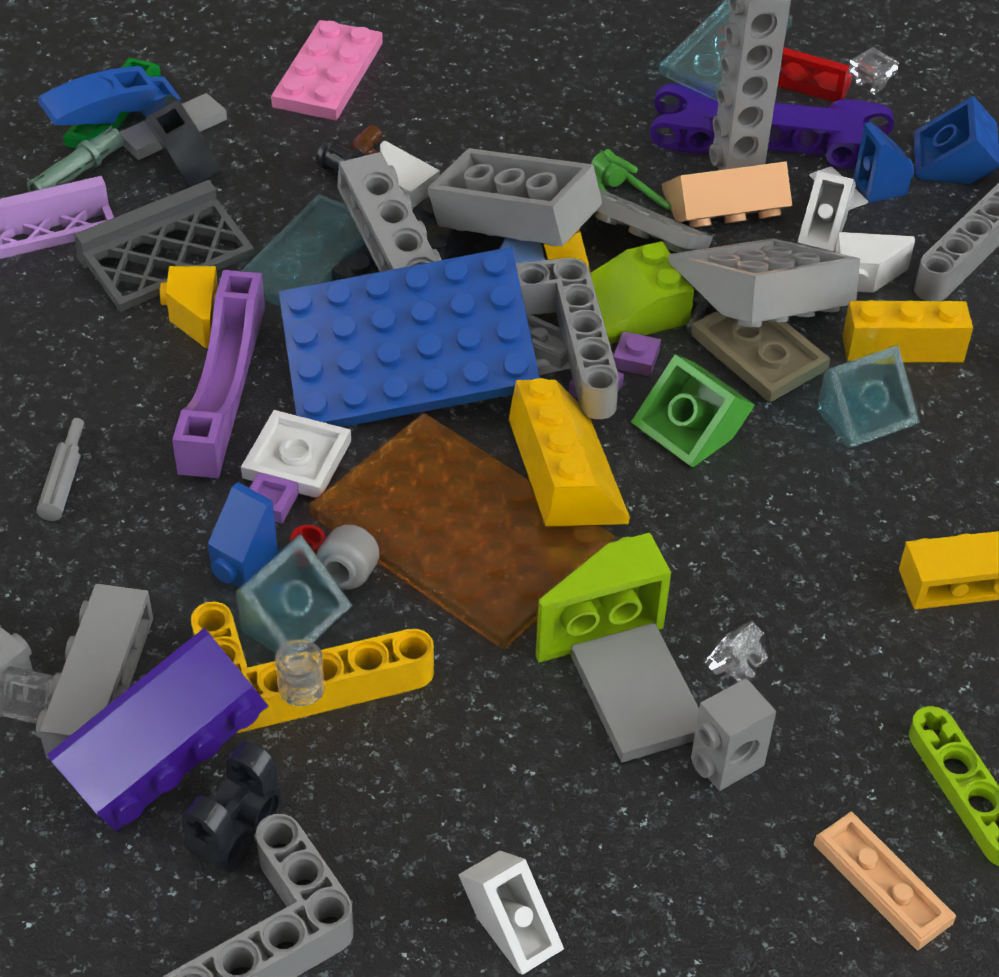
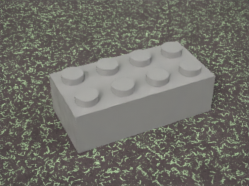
[427,148,602,246]

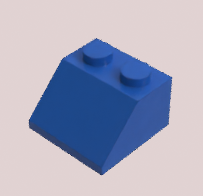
[914,96,999,184]

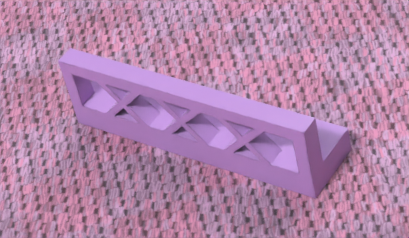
[0,176,114,259]

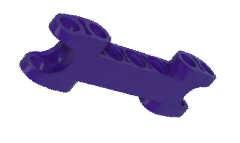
[650,83,894,169]

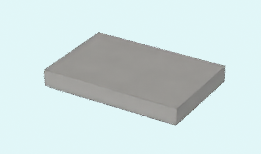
[570,623,699,763]

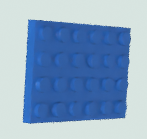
[279,247,540,427]

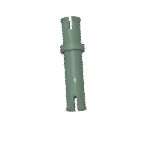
[27,126,124,192]

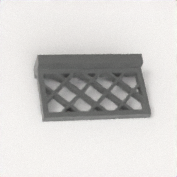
[75,180,254,312]

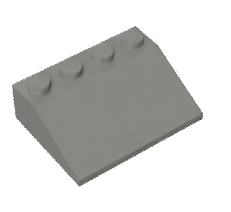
[668,238,860,327]

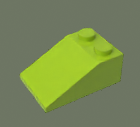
[590,241,694,344]
[536,533,671,663]

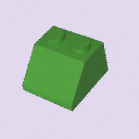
[631,354,755,467]

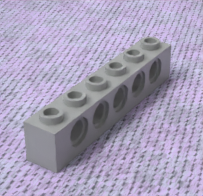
[709,0,791,170]
[337,152,441,272]

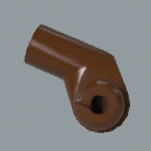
[351,125,382,156]

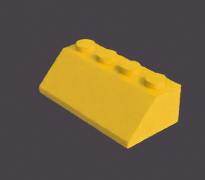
[509,378,630,527]

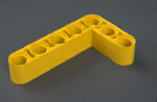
[191,602,434,733]

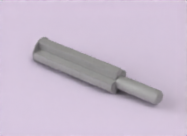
[36,418,84,521]

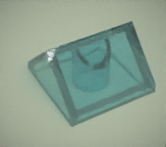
[817,345,920,447]
[236,535,352,659]

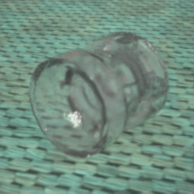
[275,640,325,706]

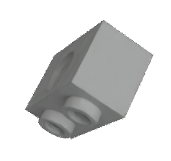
[691,678,776,791]

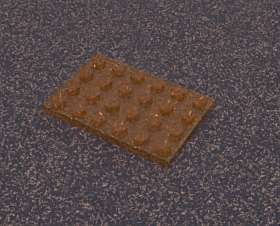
[309,413,616,650]

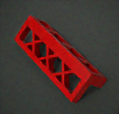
[713,30,853,102]

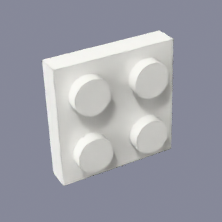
[241,410,351,499]

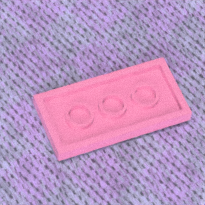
[271,20,383,121]

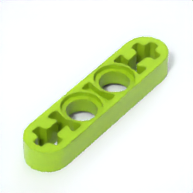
[909,706,999,866]

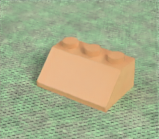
[661,161,793,228]

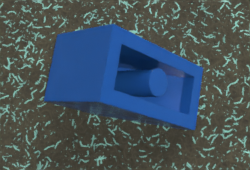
[853,122,914,203]
[208,482,278,591]

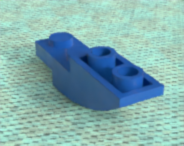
[37,66,181,126]

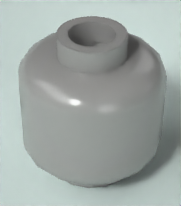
[315,524,380,590]

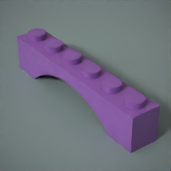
[172,270,265,478]

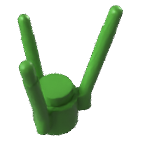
[591,149,671,210]

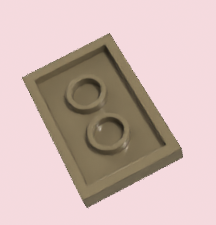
[691,311,830,403]

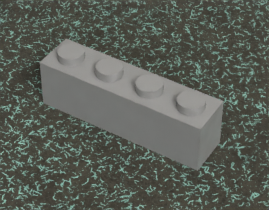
[36,584,153,759]

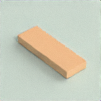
[814,811,956,951]

